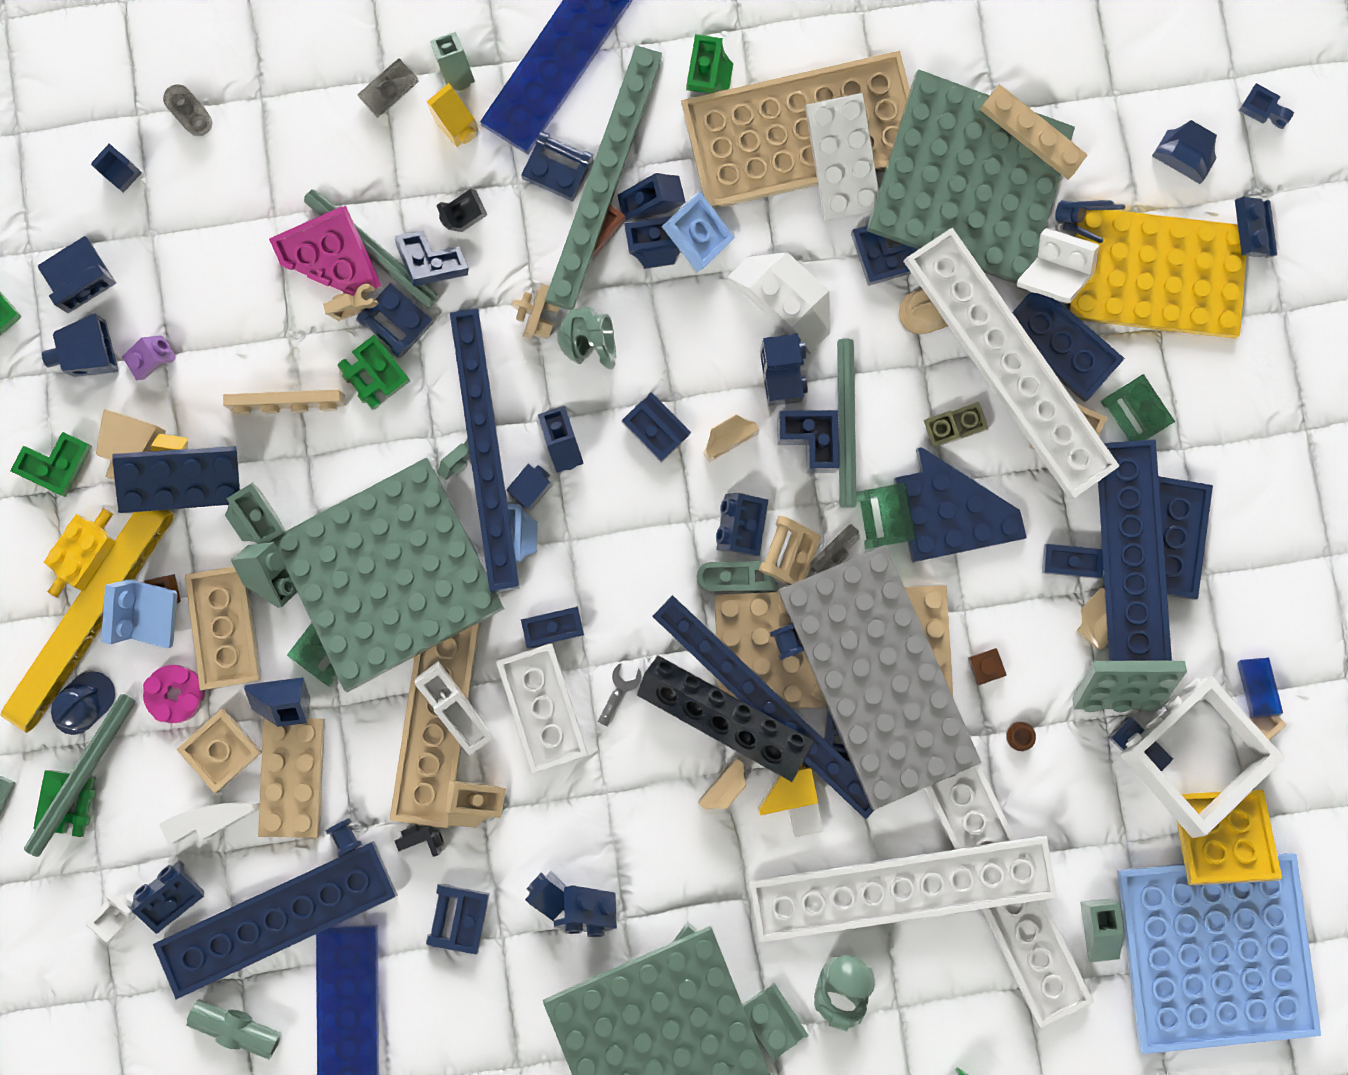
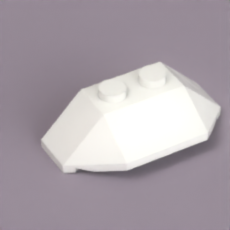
[727,252,830,354]

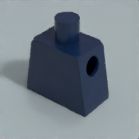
[42,313,119,377]

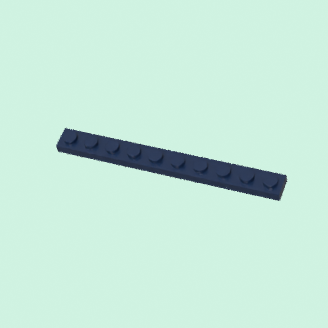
[450,308,520,593]
[652,594,875,820]

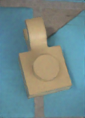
[323,284,378,321]

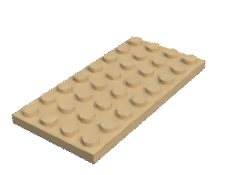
[681,50,910,209]
[714,585,953,709]

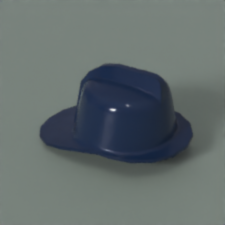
[51,671,116,735]

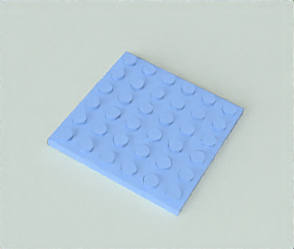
[1117,853,1321,1054]

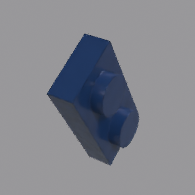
[1042,544,1103,579]
[520,606,584,648]
[1108,717,1174,772]

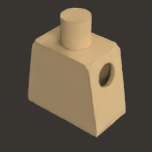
[96,409,166,480]

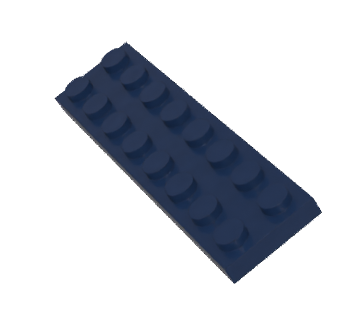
[1098,439,1172,661]
[153,841,398,1000]

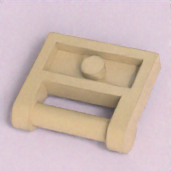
[759,516,822,585]

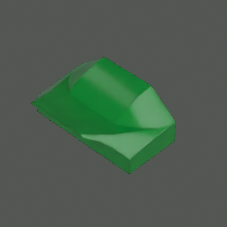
[686,34,734,93]

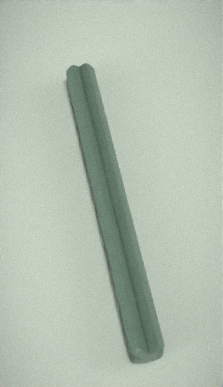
[304,189,438,307]
[837,338,857,508]
[24,694,136,857]

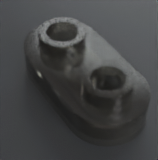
[163,84,213,136]

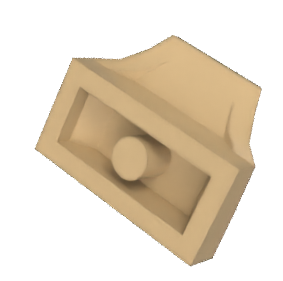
[703,414,760,463]
[1076,587,1108,650]
[698,757,746,810]
[445,781,506,828]

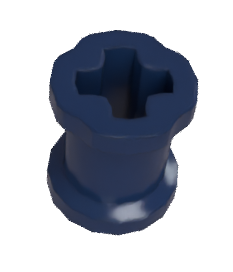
[769,623,804,660]
[325,818,363,857]

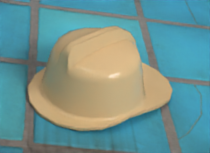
[899,288,948,334]

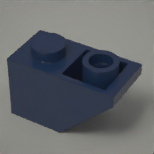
[244,677,310,727]
[525,870,567,921]

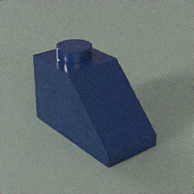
[617,173,686,222]
[538,406,584,473]

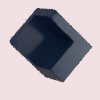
[90,143,142,193]

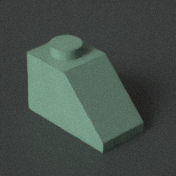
[430,31,475,91]

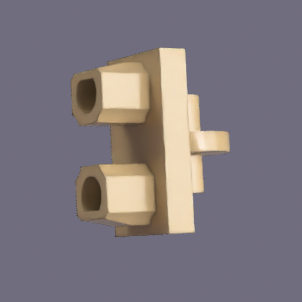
[511,283,559,339]

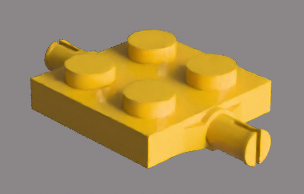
[43,508,116,598]

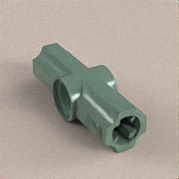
[186,999,281,1060]

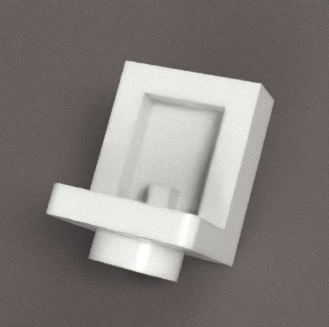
[85,893,135,945]

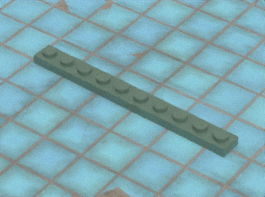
[545,45,663,310]

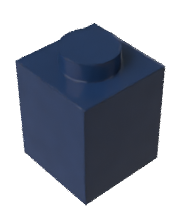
[506,464,553,512]

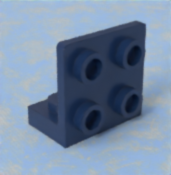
[38,236,117,314]

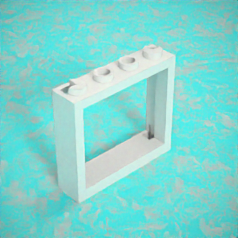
[1119,676,1285,838]

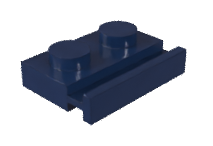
[1234,196,1278,258]
[621,392,691,463]

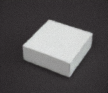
[789,804,824,837]

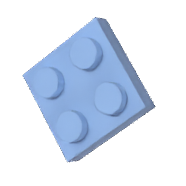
[662,192,735,272]

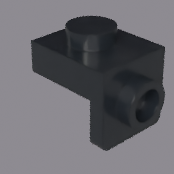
[436,189,488,232]
[394,825,444,857]

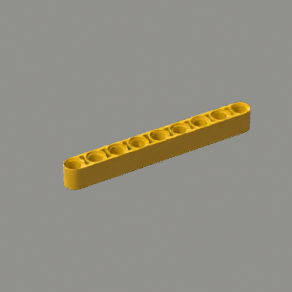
[0,510,174,733]

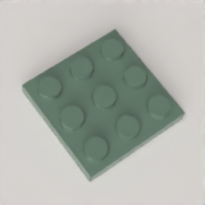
[1072,661,1187,712]

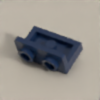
[553,885,617,937]

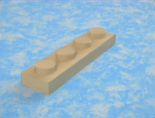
[979,84,1088,180]
[223,390,346,415]

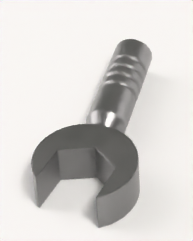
[597,663,641,727]

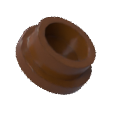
[1006,722,1036,751]

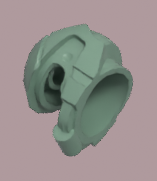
[557,307,617,370]
[814,955,875,1032]

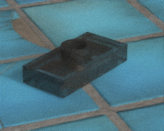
[357,58,419,118]
[810,524,860,574]

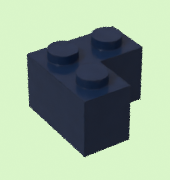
[759,333,808,406]
[777,410,839,473]

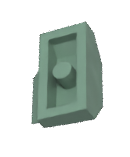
[225,482,286,544]

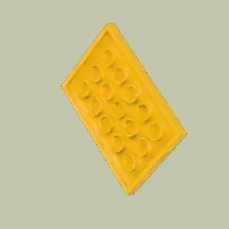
[1067,210,1246,339]

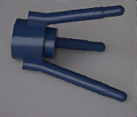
[1055,200,1126,243]

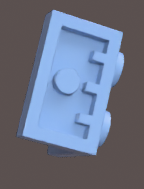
[101,579,177,649]

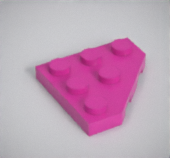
[269,206,382,296]

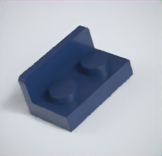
[716,493,769,557]
[132,860,204,934]

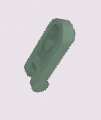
[696,561,778,592]

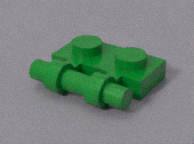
[337,335,411,410]
[33,770,96,837]

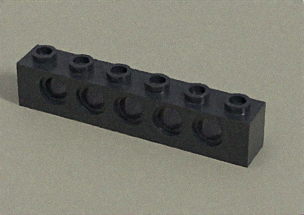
[636,655,814,782]

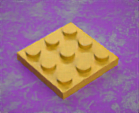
[1176,789,1282,885]

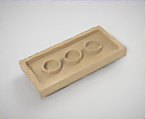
[185,567,261,690]
[258,718,325,838]

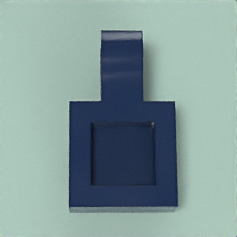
[1238,83,1295,129]

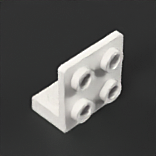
[1017,228,1099,303]

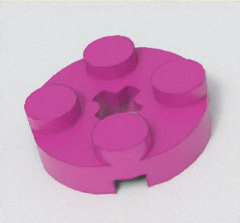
[143,665,205,723]

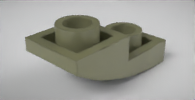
[923,402,989,448]

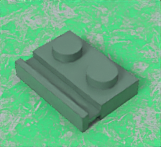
[742,983,809,1060]

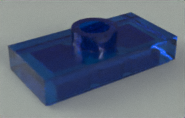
[1237,657,1283,719]

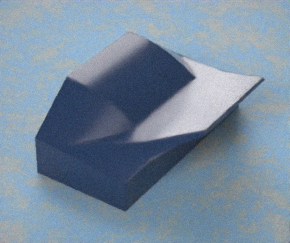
[1152,120,1217,184]
[624,216,679,269]

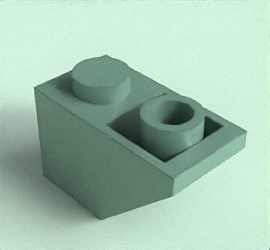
[231,542,297,608]
[1080,898,1124,963]

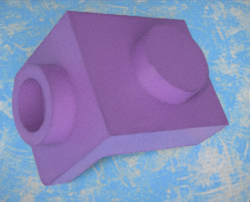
[122,335,176,381]

